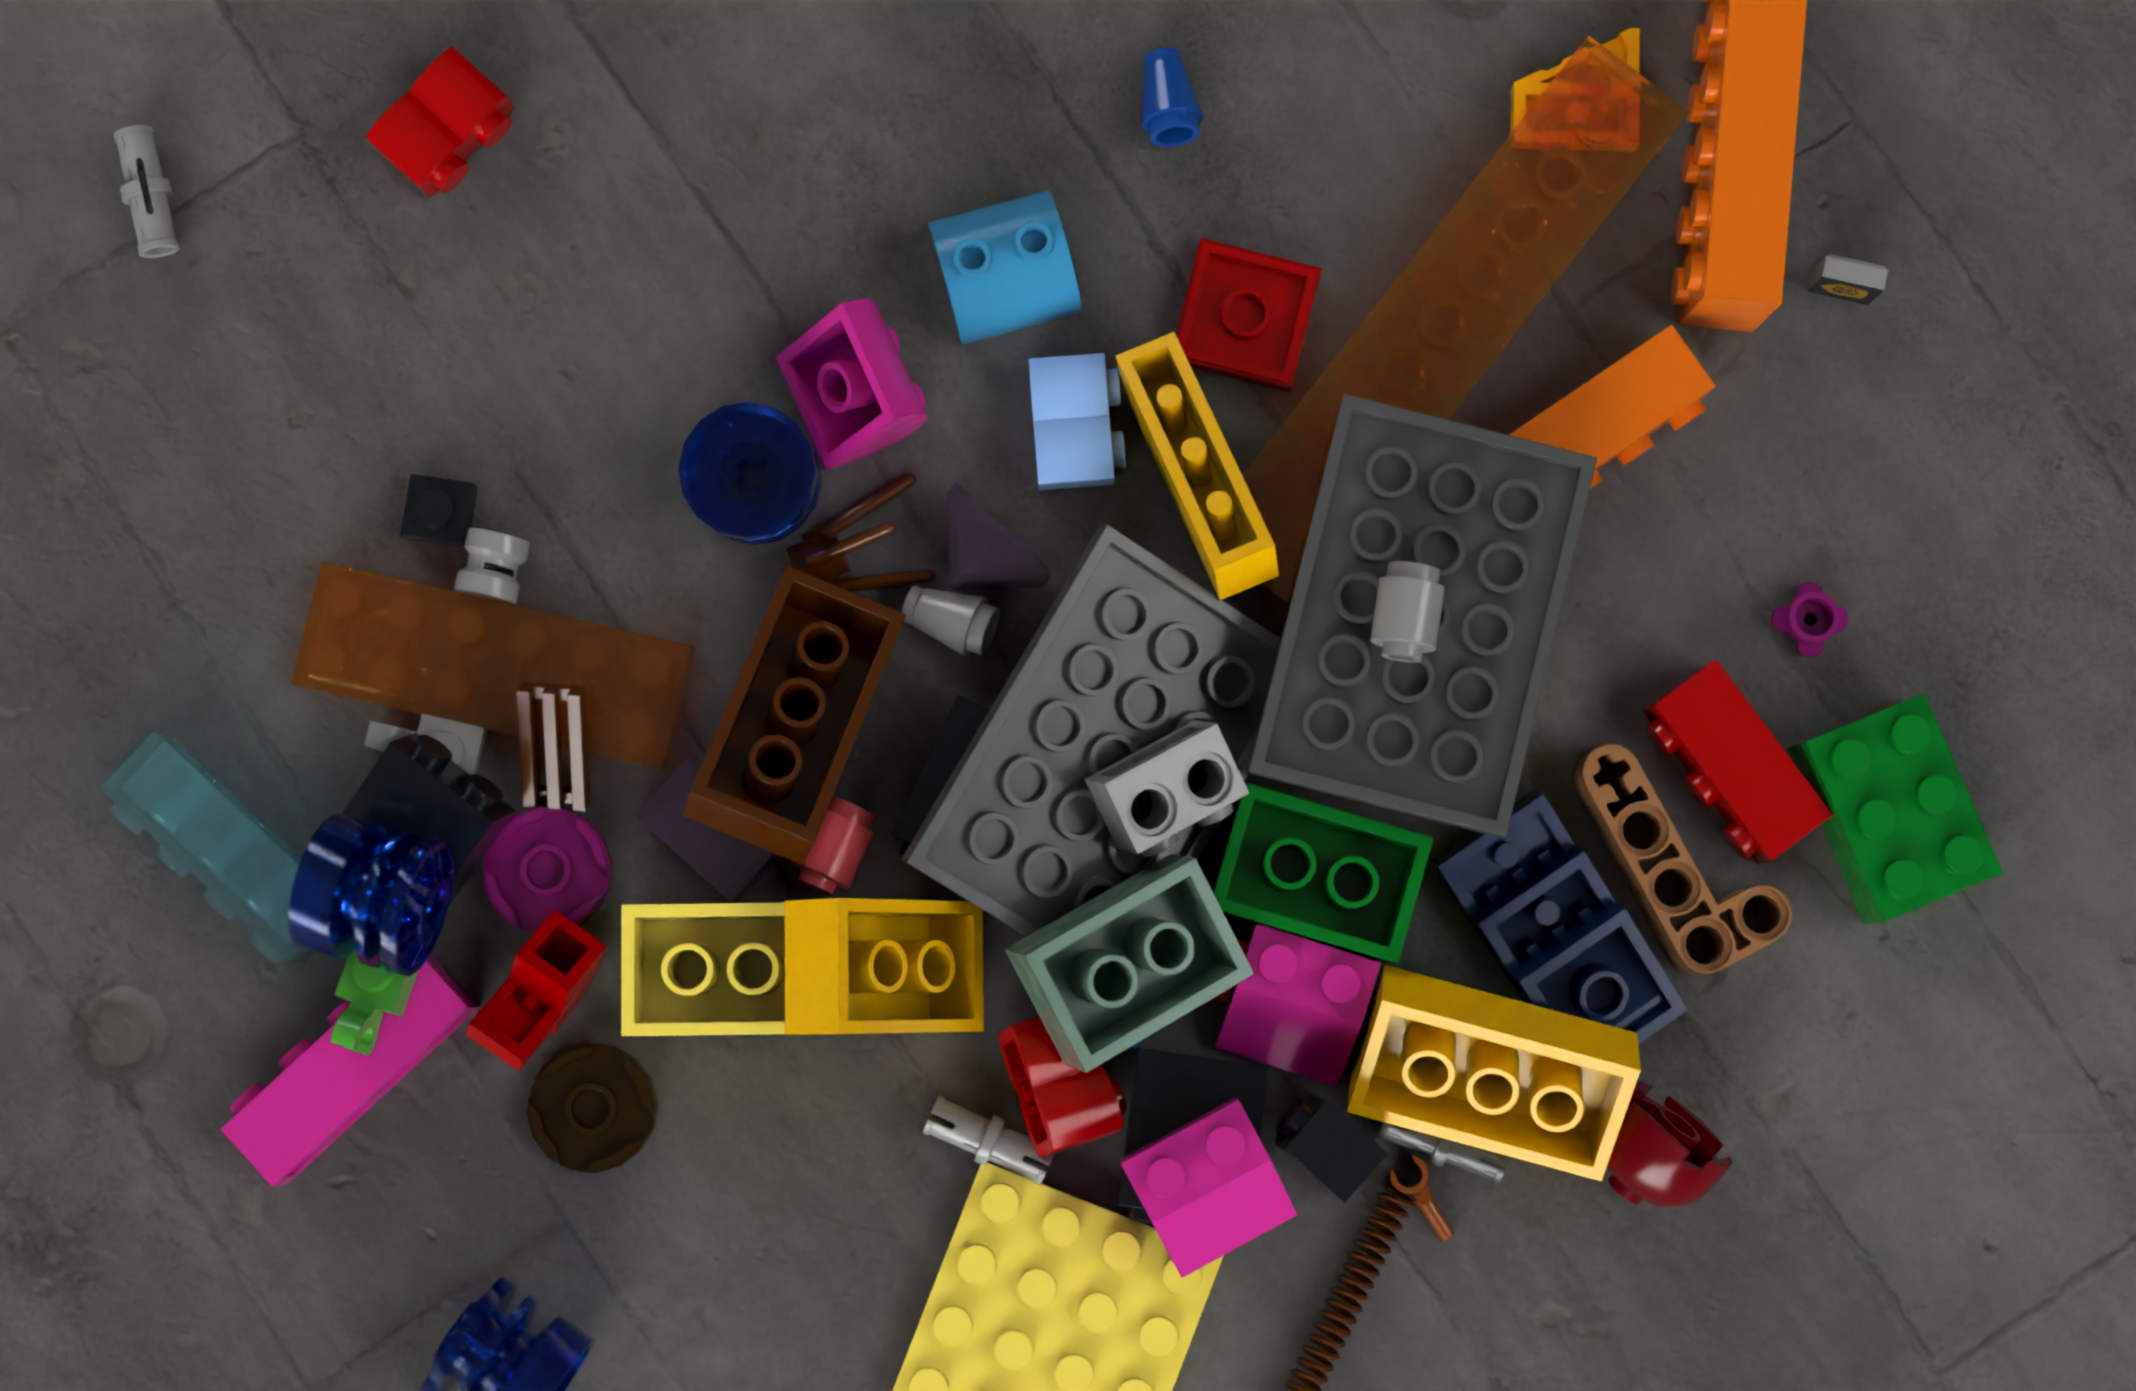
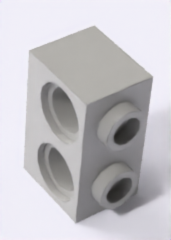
[1084,720,1249,857]

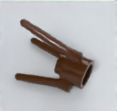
[787,473,935,592]

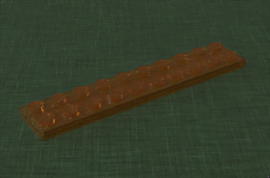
[1242,35,1689,606]

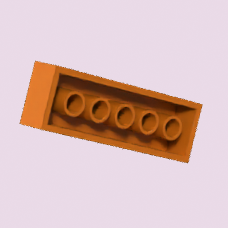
[1671,0,1807,333]

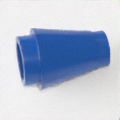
[1142,48,1203,147]

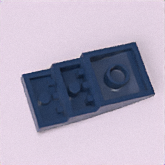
[1431,789,1688,1044]

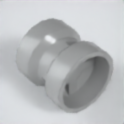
[453,527,531,605]

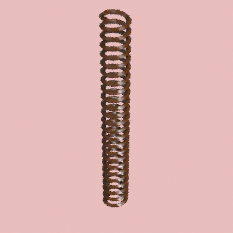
[1285,1183,1414,1391]

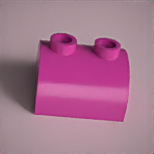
[775,298,928,470]

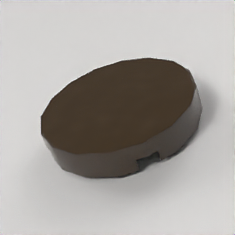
[526,1043,658,1173]

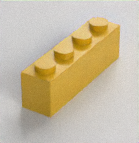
[1115,332,1279,601]

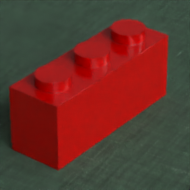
[1642,659,1833,864]

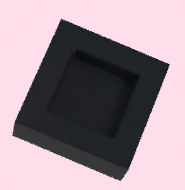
[400,474,478,548]

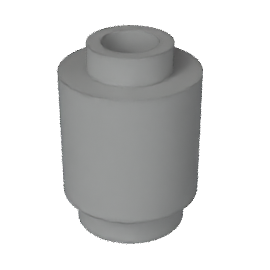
[1370,561,1445,663]

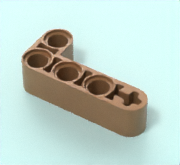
[1572,744,1792,975]

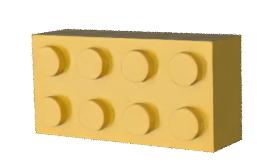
[1347,965,1641,1182]

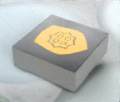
[1807,254,1889,305]

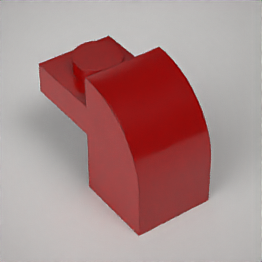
[466,909,607,1072]

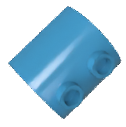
[928,189,1082,346]

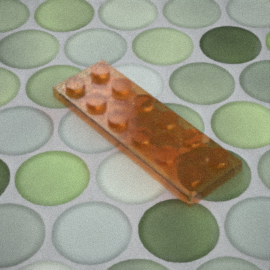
[290,561,695,771]

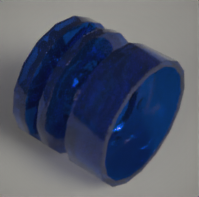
[678,402,822,546]
[289,813,454,977]
[421,1277,595,1391]

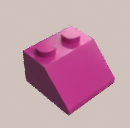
[1214,923,1381,1087]
[1119,1097,1298,1278]

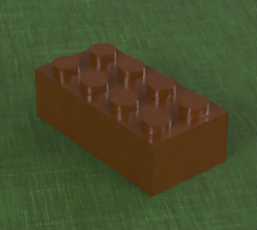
[682,565,906,865]

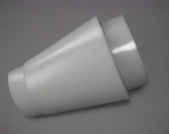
[902,586,1000,657]

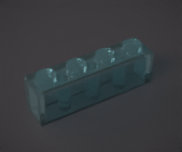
[101,731,356,964]

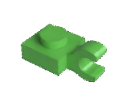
[330,933,424,1056]

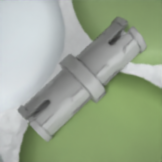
[113,125,179,258]
[922,1095,1055,1185]

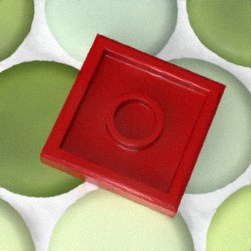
[1176,238,1322,392]

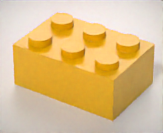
[784,898,984,1035]

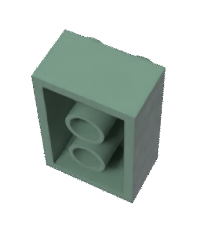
[1005,854,1254,1073]

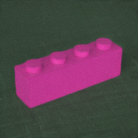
[221,950,480,1187]

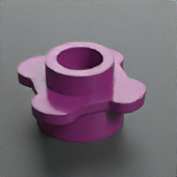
[1771,581,1848,658]

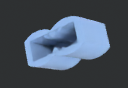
[1028,353,1126,491]

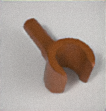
[1390,1155,1455,1241]

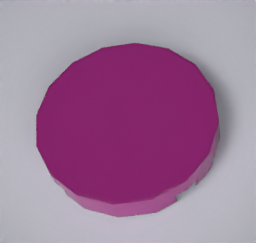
[482,807,613,933]

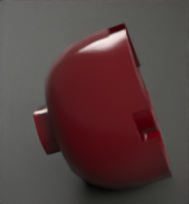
[1607,1081,1733,1207]

